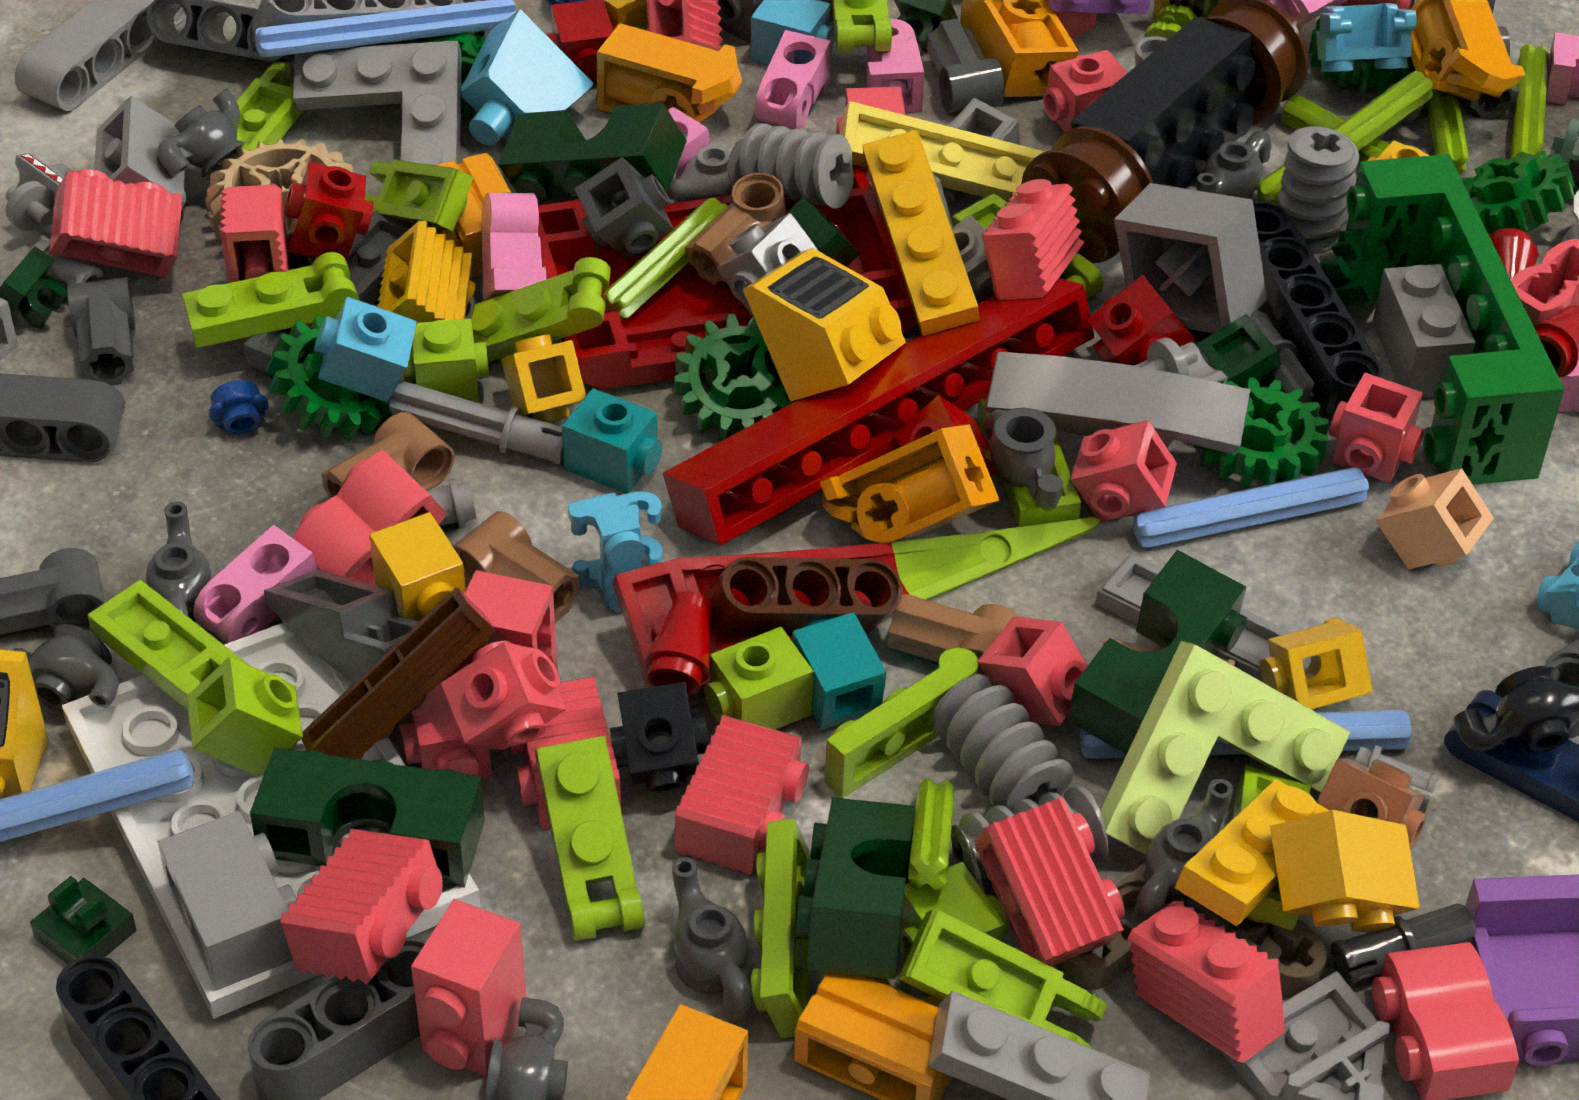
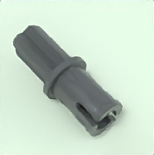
[1250,312,1315,403]
[1330,904,1476,986]

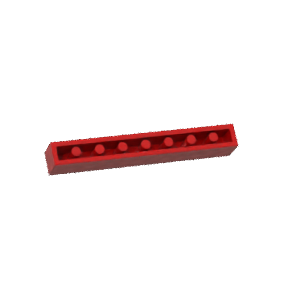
[663,278,1095,546]

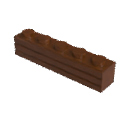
[301,587,496,760]

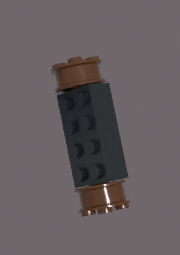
[1021,0,1308,263]

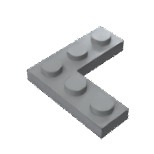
[293,40,462,165]
[928,991,1150,1100]

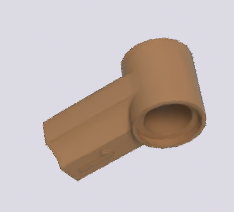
[685,173,786,285]
[321,412,455,498]
[453,511,580,623]
[887,594,1020,675]

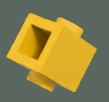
[501,334,586,422]

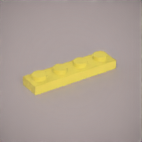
[840,101,1046,203]

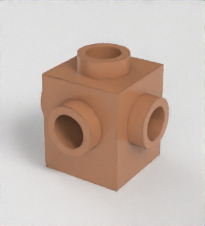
[1317,759,1427,851]

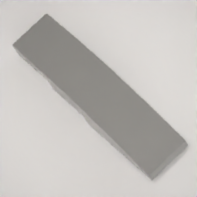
[985,352,1250,454]

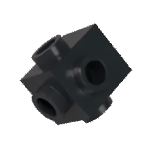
[609,682,709,792]

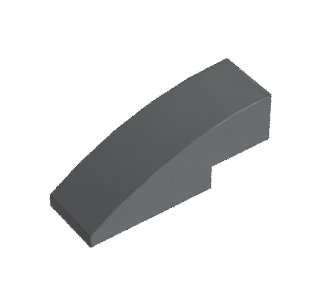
[264,570,420,682]

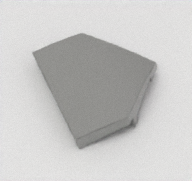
[1219,971,1390,1100]

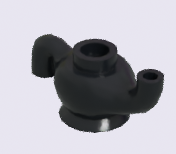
[1454,666,1579,752]

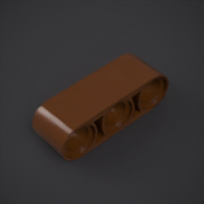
[704,557,903,637]

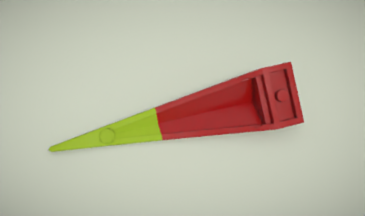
[612,517,1101,692]

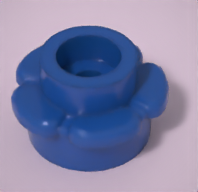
[208,380,269,435]

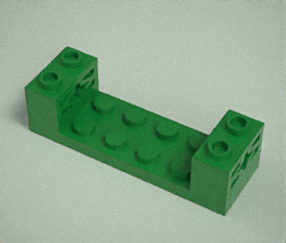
[1338,154,1564,485]

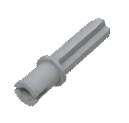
[389,382,564,465]

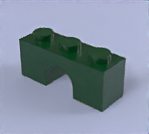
[498,103,687,201]
[1068,550,1247,755]
[250,747,485,887]
[795,797,915,980]

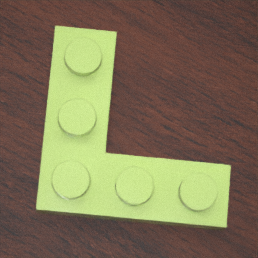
[1100,641,1351,856]

